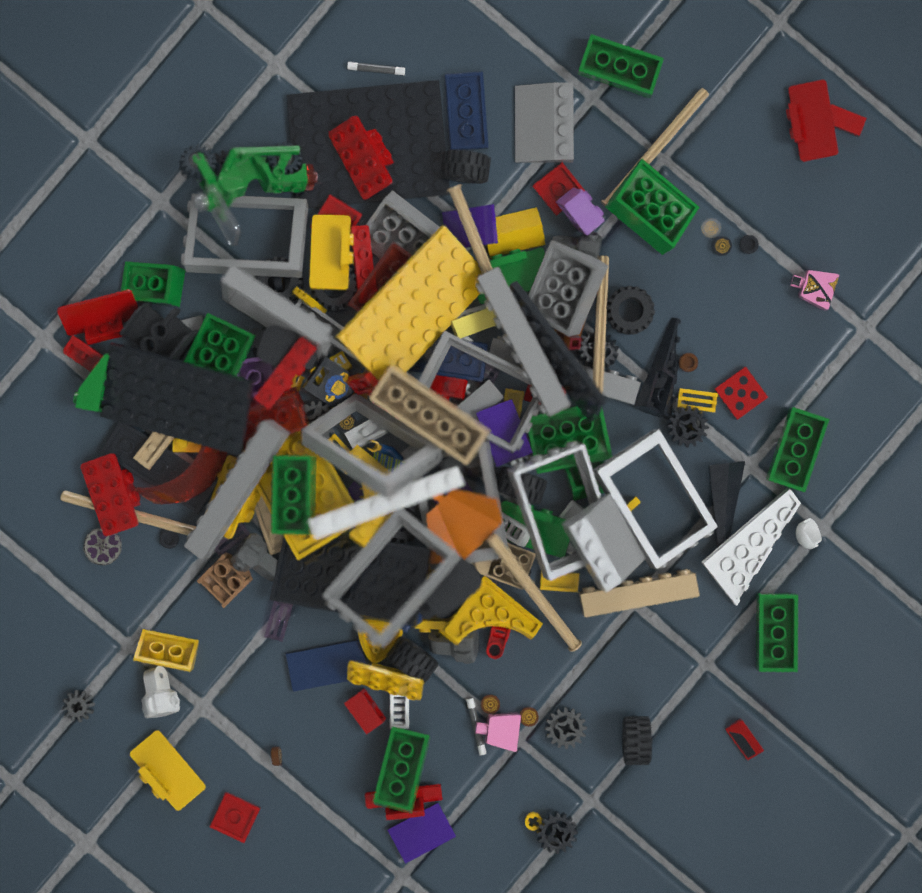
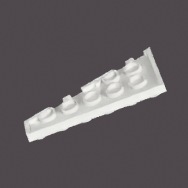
[701,488,801,606]

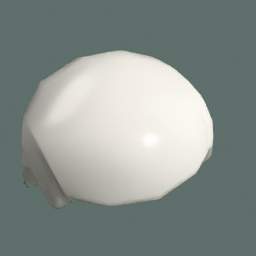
[796,518,822,549]

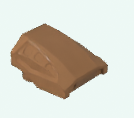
[197,552,253,608]

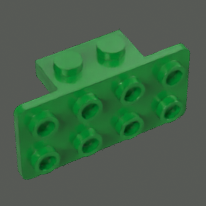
[478,248,545,304]
[493,501,570,558]

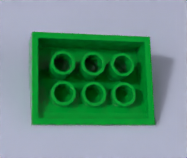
[605,159,699,255]
[184,313,256,376]
[528,407,612,474]

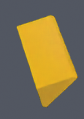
[487,207,546,258]
[133,629,199,672]

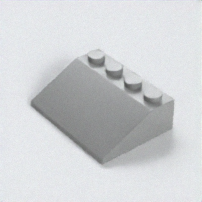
[515,83,574,163]
[366,190,440,272]
[528,241,608,336]
[562,493,647,593]

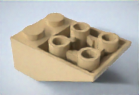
[471,537,536,590]

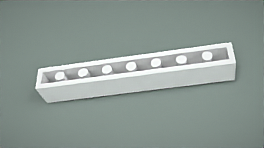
[309,466,464,540]

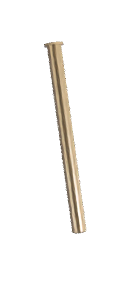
[601,88,709,206]
[447,184,493,275]
[593,255,609,393]
[61,491,196,535]
[487,534,582,652]

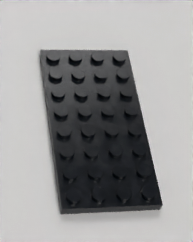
[100,342,254,455]
[269,535,432,627]

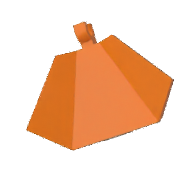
[426,489,502,564]

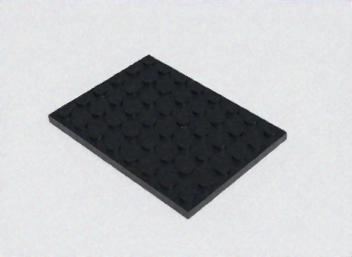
[287,80,450,209]

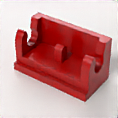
[63,335,104,372]
[344,688,387,735]

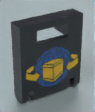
[302,355,355,408]

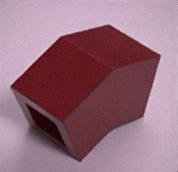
[561,335,581,350]

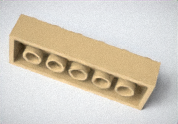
[369,365,492,465]
[579,569,699,617]

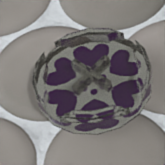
[83,527,122,565]

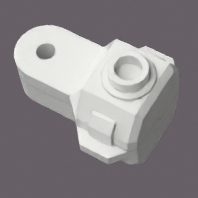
[142,666,180,718]

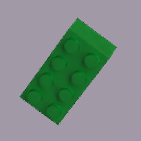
[578,34,664,98]
[766,407,830,492]
[271,456,317,535]
[756,593,798,672]
[373,726,430,814]

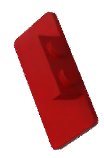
[786,79,839,162]
[328,116,394,200]
[57,290,139,345]
[81,453,140,536]

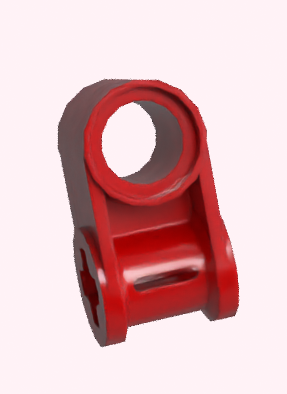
[486,626,511,659]

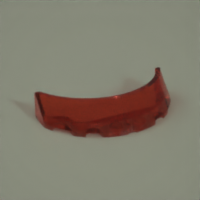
[134,445,227,505]

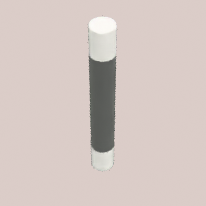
[348,62,405,75]
[466,698,487,755]

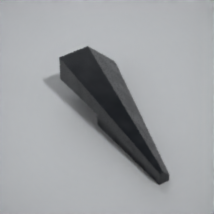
[635,318,681,420]
[708,461,745,548]

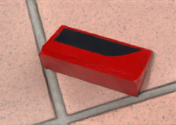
[725,718,764,760]

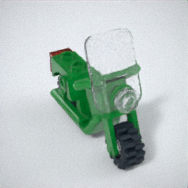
[179,142,318,246]

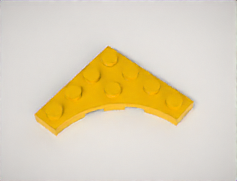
[349,444,404,548]
[441,575,543,645]

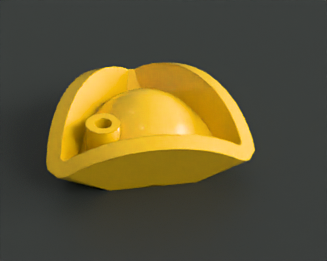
[358,619,403,663]

